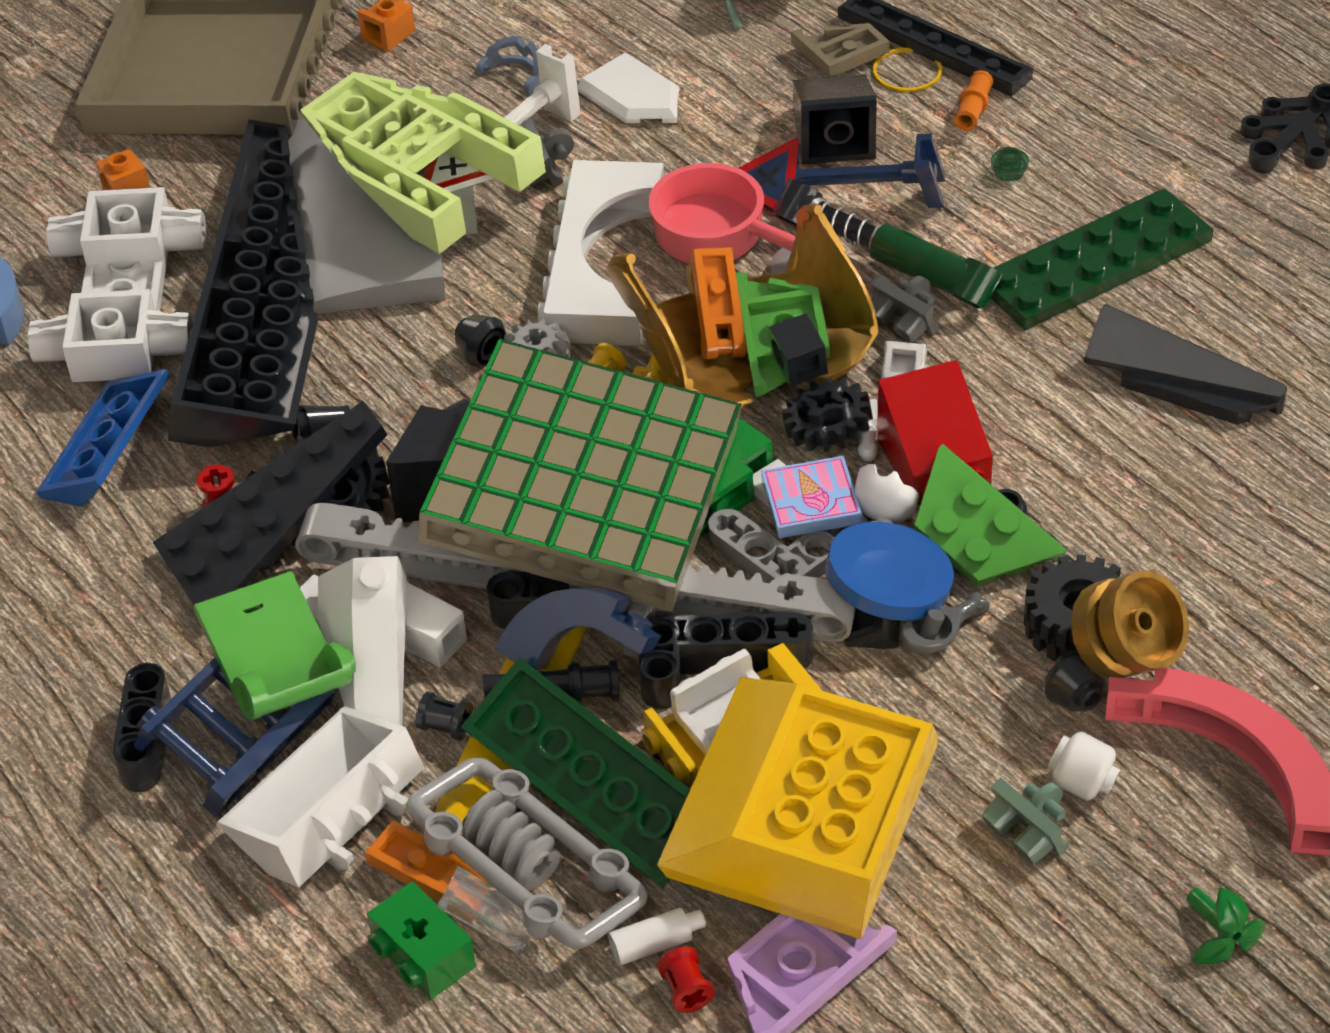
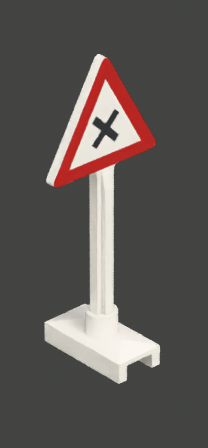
[423,44,581,192]

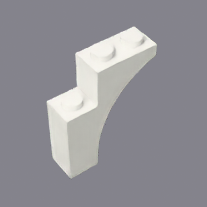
[300,574,467,668]

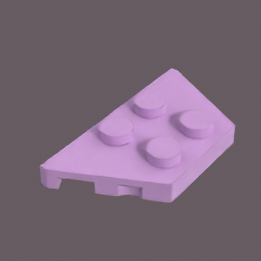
[727,914,897,1033]

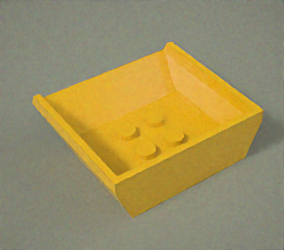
[657,677,938,940]

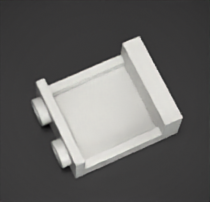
[670,649,760,756]

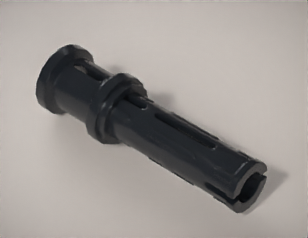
[483,660,619,702]

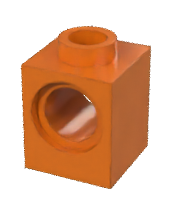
[96,148,150,191]

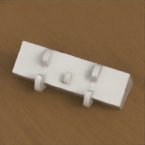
[216,706,424,888]

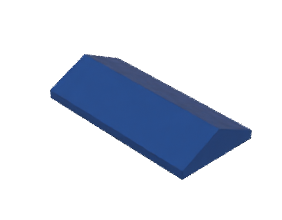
[36,369,170,507]

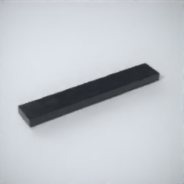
[838,0,1033,97]

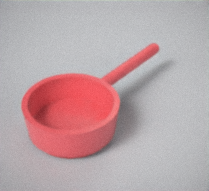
[649,163,852,264]

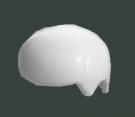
[855,464,919,524]

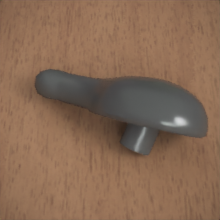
[900,592,990,655]

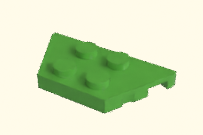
[736,272,830,397]
[914,444,1067,587]

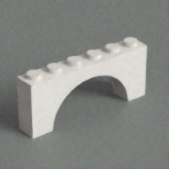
[538,160,664,346]

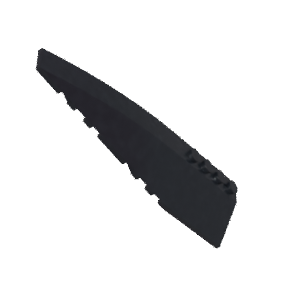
[168,119,318,447]

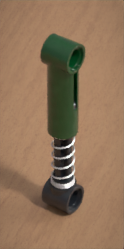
[772,178,1002,310]

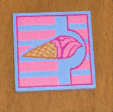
[761,456,862,539]

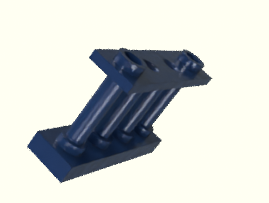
[134,657,339,818]

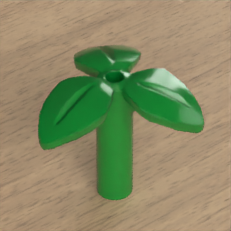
[1186,888,1266,964]

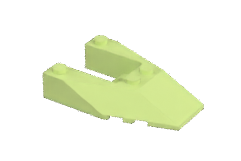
[300,72,546,254]

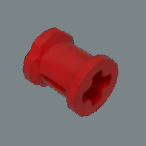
[197,464,235,508]
[657,946,715,1013]

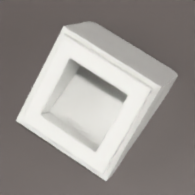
[881,341,927,379]

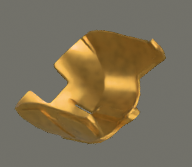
[607,204,879,408]

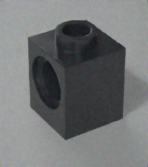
[768,313,828,387]

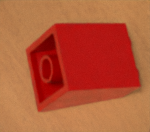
[877,360,993,505]

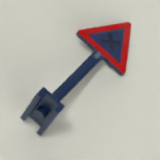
[738,133,946,211]

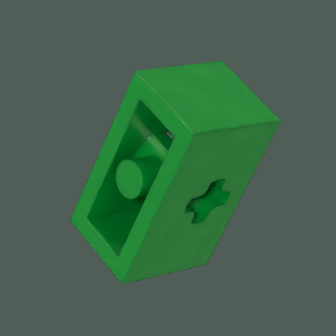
[366,881,476,1000]

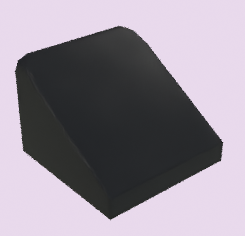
[844,608,900,649]

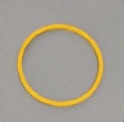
[873,48,942,92]

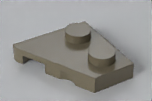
[791,23,889,77]

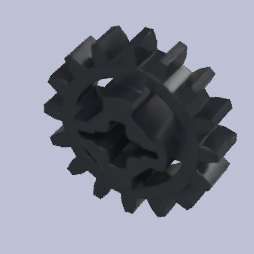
[782,377,873,452]

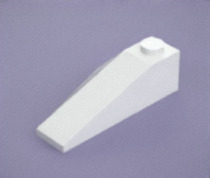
[317,556,407,726]

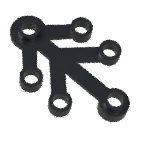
[1240,83,1330,173]

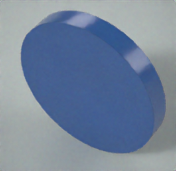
[826,522,954,621]

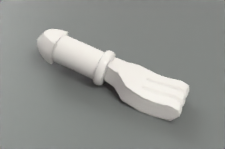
[858,399,878,462]

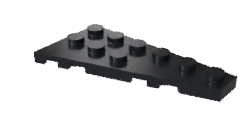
[153,401,387,605]

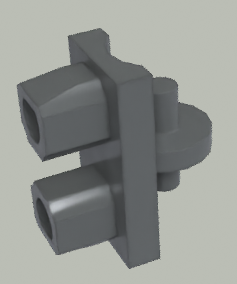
[522,118,574,188]
[870,275,940,343]

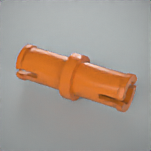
[954,70,993,131]

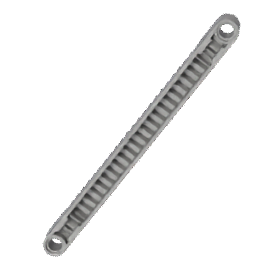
[295,503,856,642]

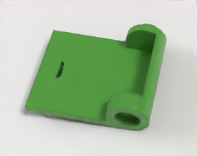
[193,571,356,720]

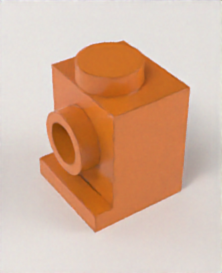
[357,0,415,52]

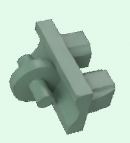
[981,777,1070,865]

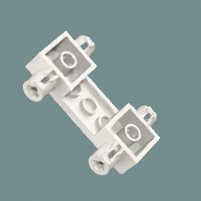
[28,187,207,382]

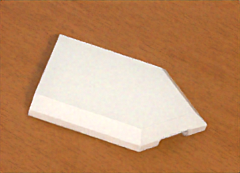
[577,53,679,123]

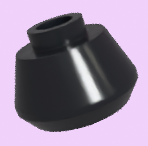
[455,314,506,367]
[1045,653,1104,712]

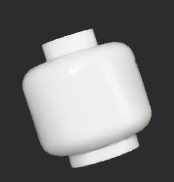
[1047,732,1120,801]

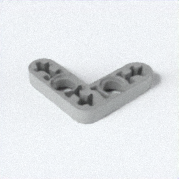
[708,509,867,596]

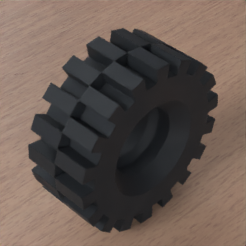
[1024,555,1121,661]

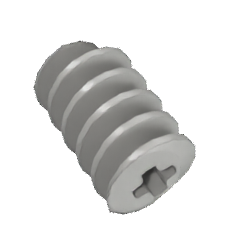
[462,790,561,891]

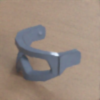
[476,36,540,95]

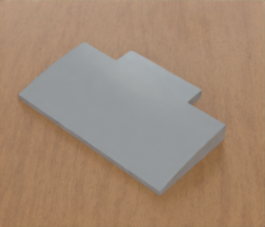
[287,84,478,314]

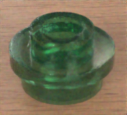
[991,147,1029,181]

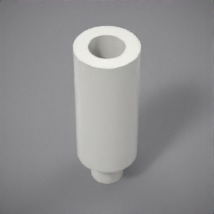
[608,907,706,966]

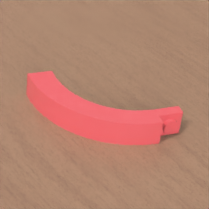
[1105,668,1330,856]

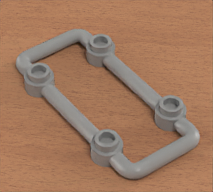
[406,757,648,949]

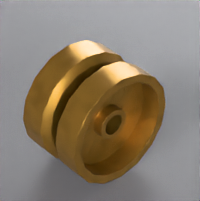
[1071,571,1189,679]

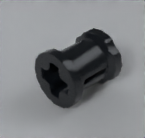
[415,691,473,741]

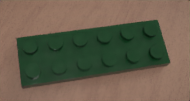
[991,188,1214,330]
[461,657,690,889]

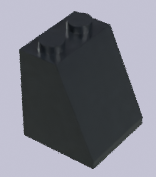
[792,74,877,165]
[386,405,464,522]

